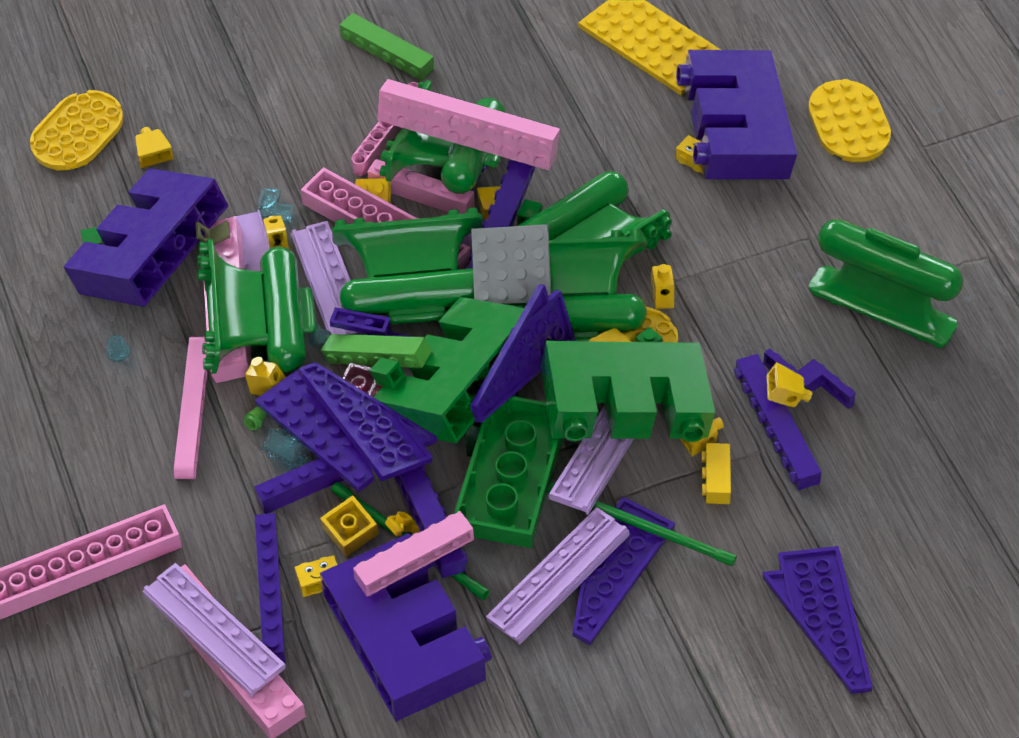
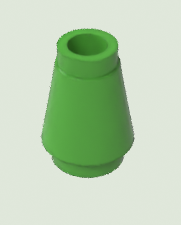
[244,406,267,430]

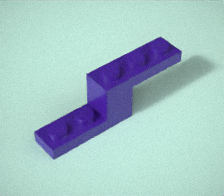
[329,307,415,337]
[763,348,856,409]

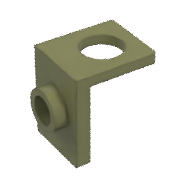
[196,221,230,245]

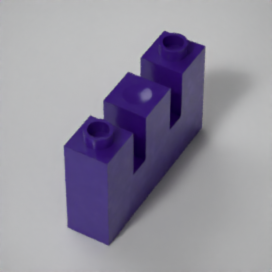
[676,50,797,179]
[63,168,229,307]
[320,533,492,722]

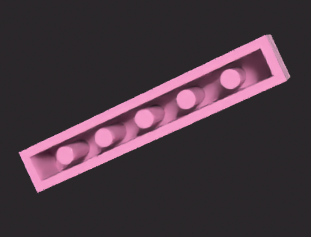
[367,159,475,214]
[353,511,474,597]

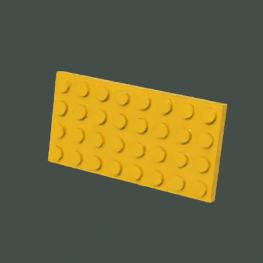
[578,0,721,96]

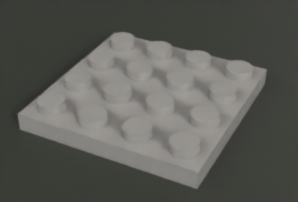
[471,224,551,304]

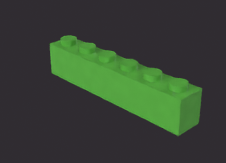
[339,13,435,81]
[321,334,432,368]

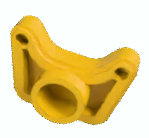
[385,511,420,537]

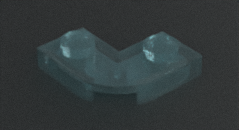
[258,188,295,223]

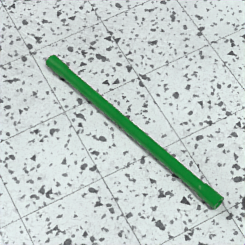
[331,482,490,600]
[547,482,737,567]

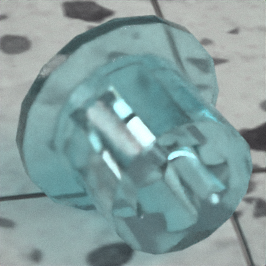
[307,323,331,347]
[106,335,131,362]

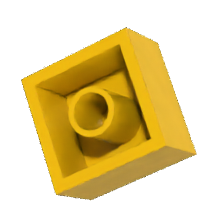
[320,496,379,557]

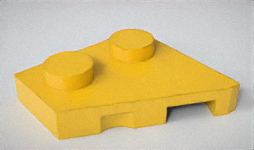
[355,178,391,204]

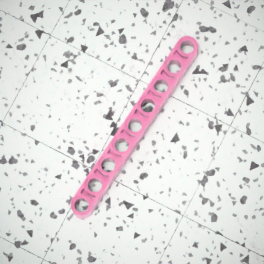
[174,337,208,479]

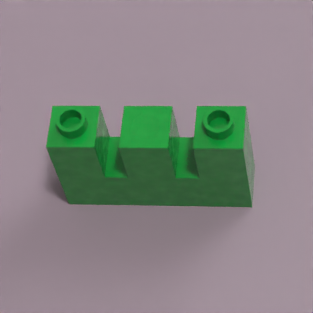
[373,297,525,444]
[540,341,715,442]

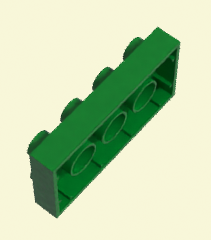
[454,396,563,549]

